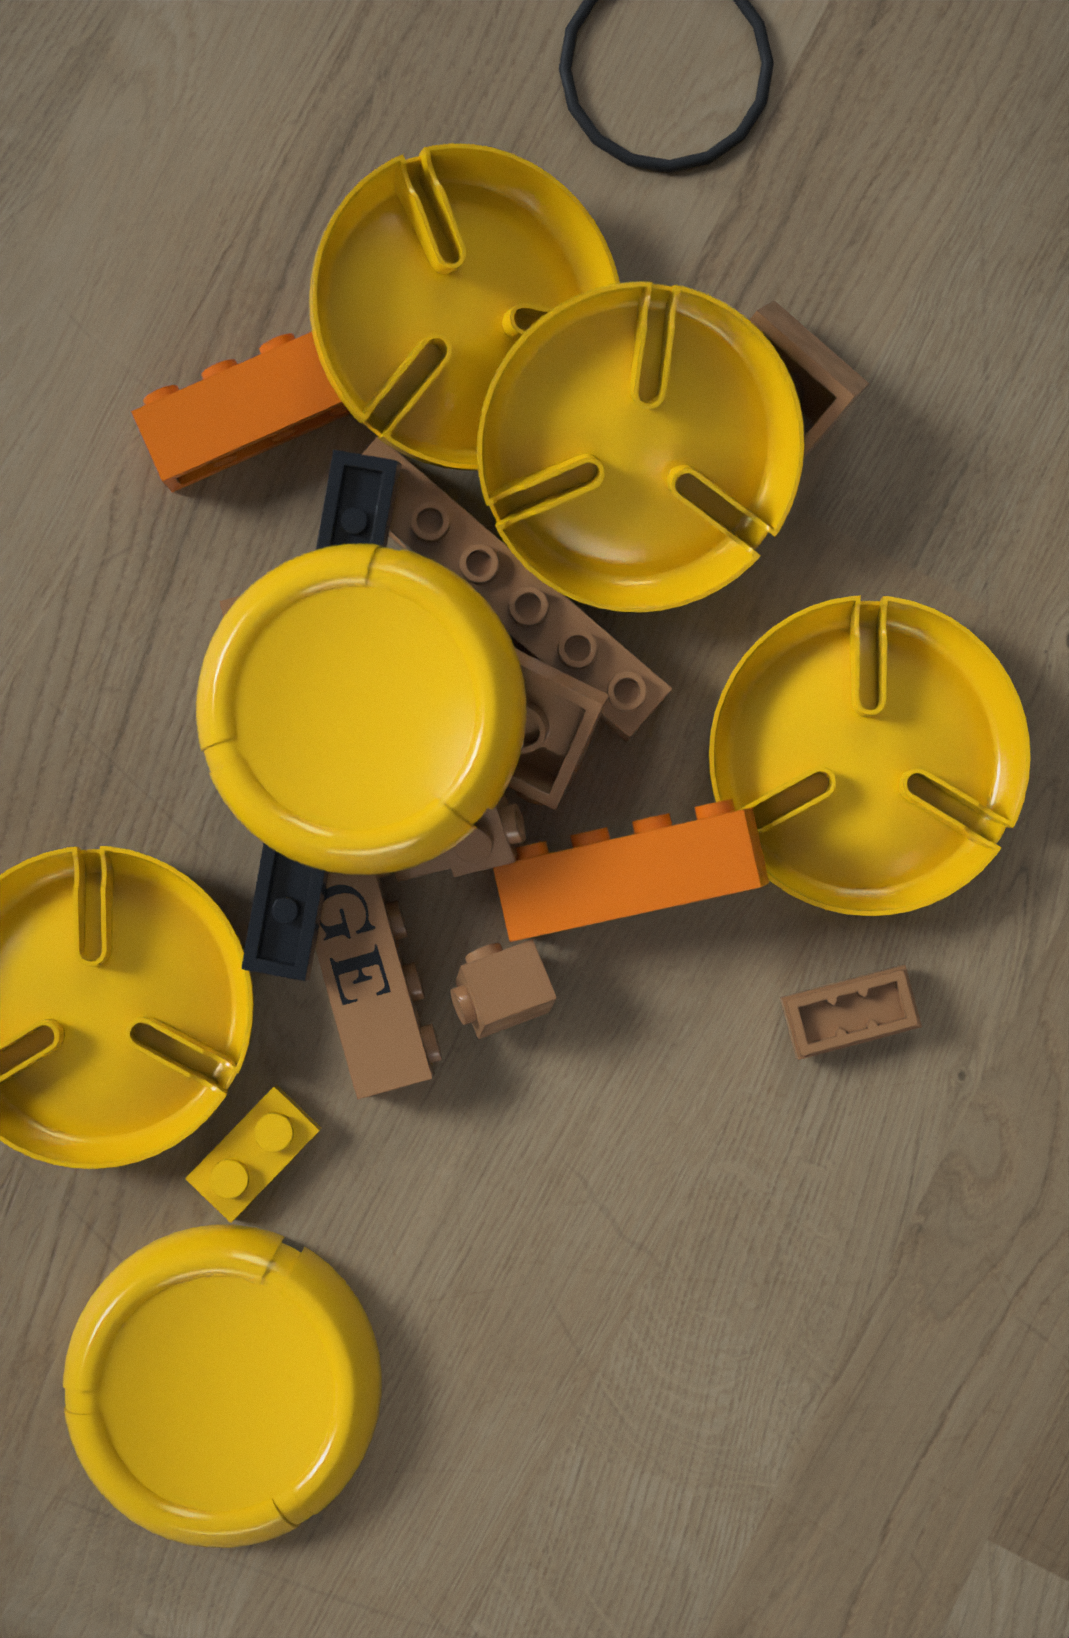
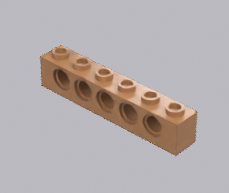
[362,436,672,742]

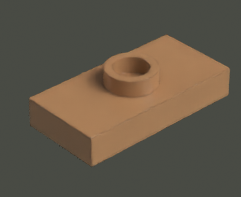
[780,965,922,1060]

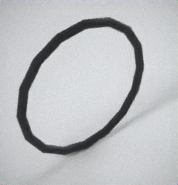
[559,0,774,173]

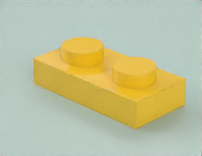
[185,1084,322,1223]

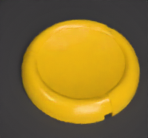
[309,143,620,471]
[477,281,804,613]
[196,544,526,875]
[709,595,1031,916]
[0,846,254,1169]
[63,1225,382,1548]

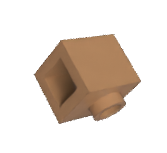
[450,939,557,1039]

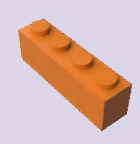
[131,332,351,493]
[493,798,770,942]

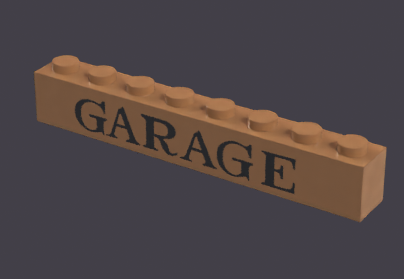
[219,595,443,1100]

